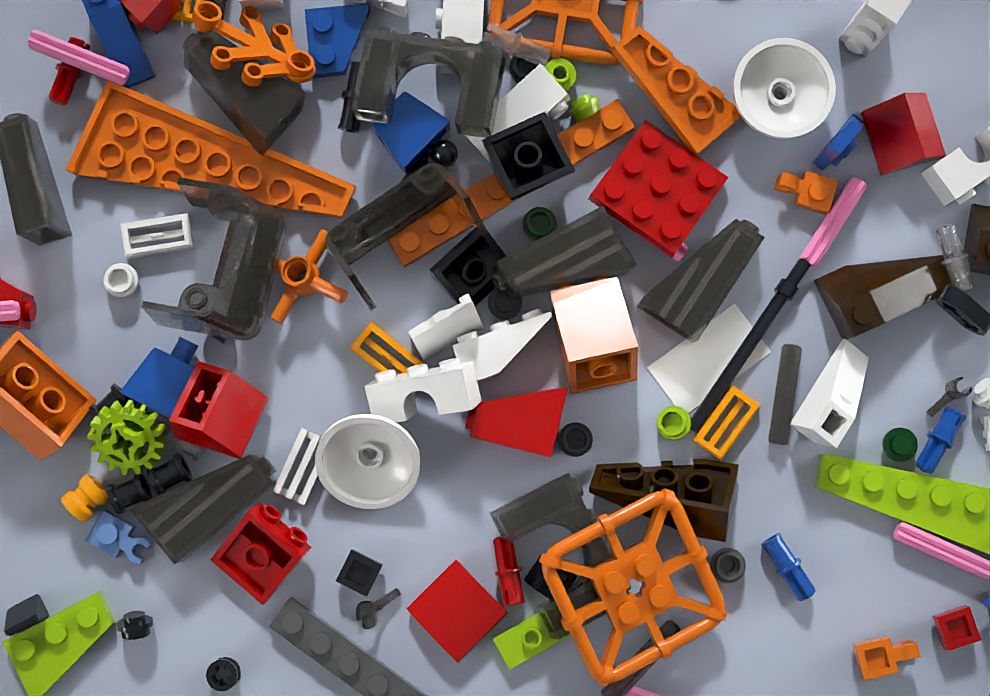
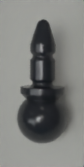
[401,140,458,185]

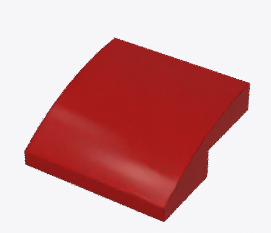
[406,560,508,663]

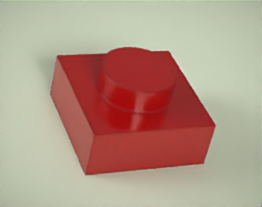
[933,605,981,651]

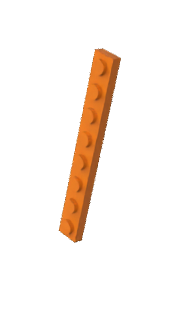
[387,99,635,267]

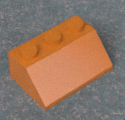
[0,330,97,461]

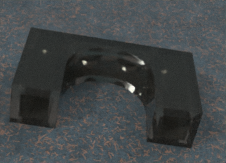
[351,27,506,138]
[489,473,631,639]

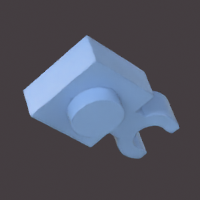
[85,510,154,564]

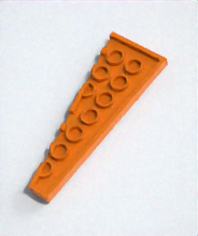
[65,80,357,219]

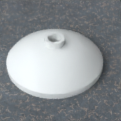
[733,38,836,139]
[315,414,420,509]

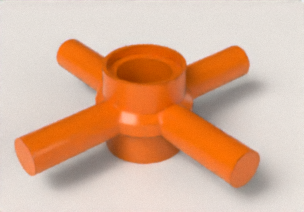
[256,229,348,324]

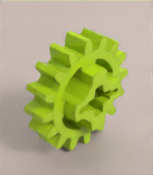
[87,400,167,475]

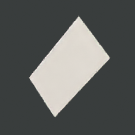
[647,303,771,413]

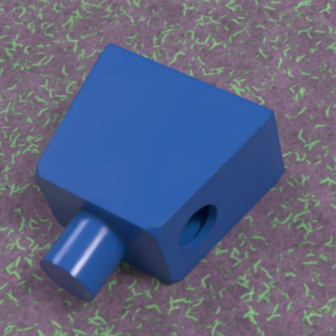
[367,90,451,174]
[120,337,198,418]

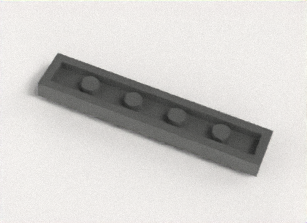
[269,597,428,696]

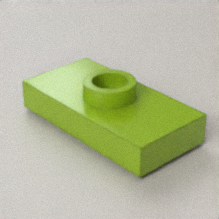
[493,604,571,670]

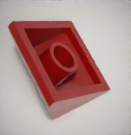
[861,93,946,175]

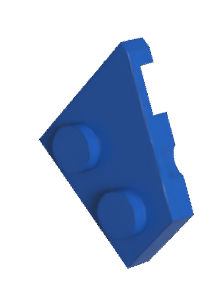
[305,3,370,78]

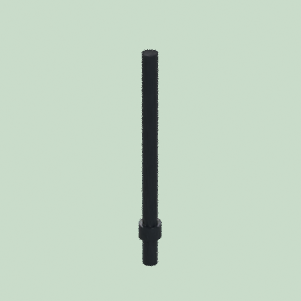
[690,258,811,433]

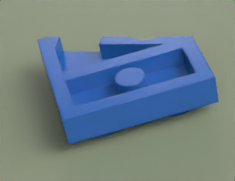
[812,114,864,170]

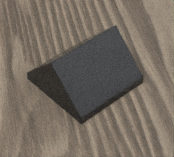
[482,111,575,201]
[429,223,516,306]

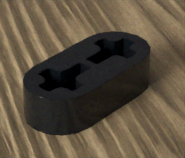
[936,285,990,336]

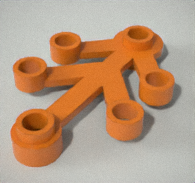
[192,1,316,87]

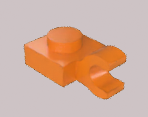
[774,171,838,215]
[853,636,921,680]

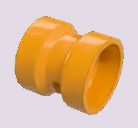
[61,473,109,522]

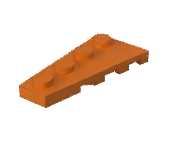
[610,26,741,154]

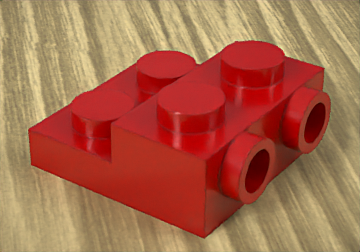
[210,502,312,605]

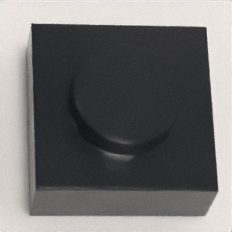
[336,549,383,597]

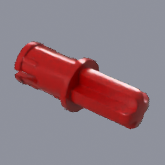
[49,37,91,106]
[493,535,525,607]

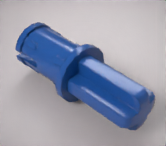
[916,407,966,474]
[761,533,816,601]

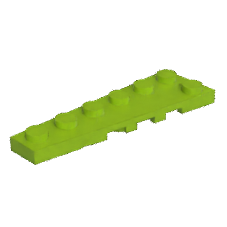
[815,454,990,556]

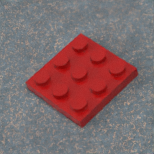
[588,120,729,258]

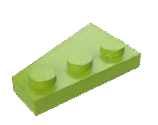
[3,591,116,696]

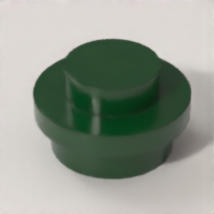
[523,207,557,241]
[882,427,918,462]

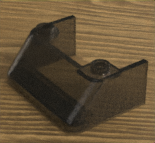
[325,163,488,311]
[141,177,287,341]

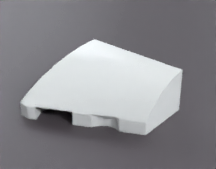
[408,294,483,360]

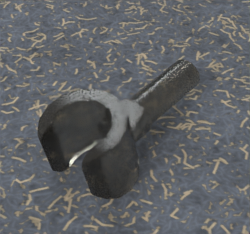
[926,377,973,417]
[356,588,401,629]

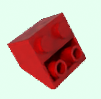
[169,361,268,459]

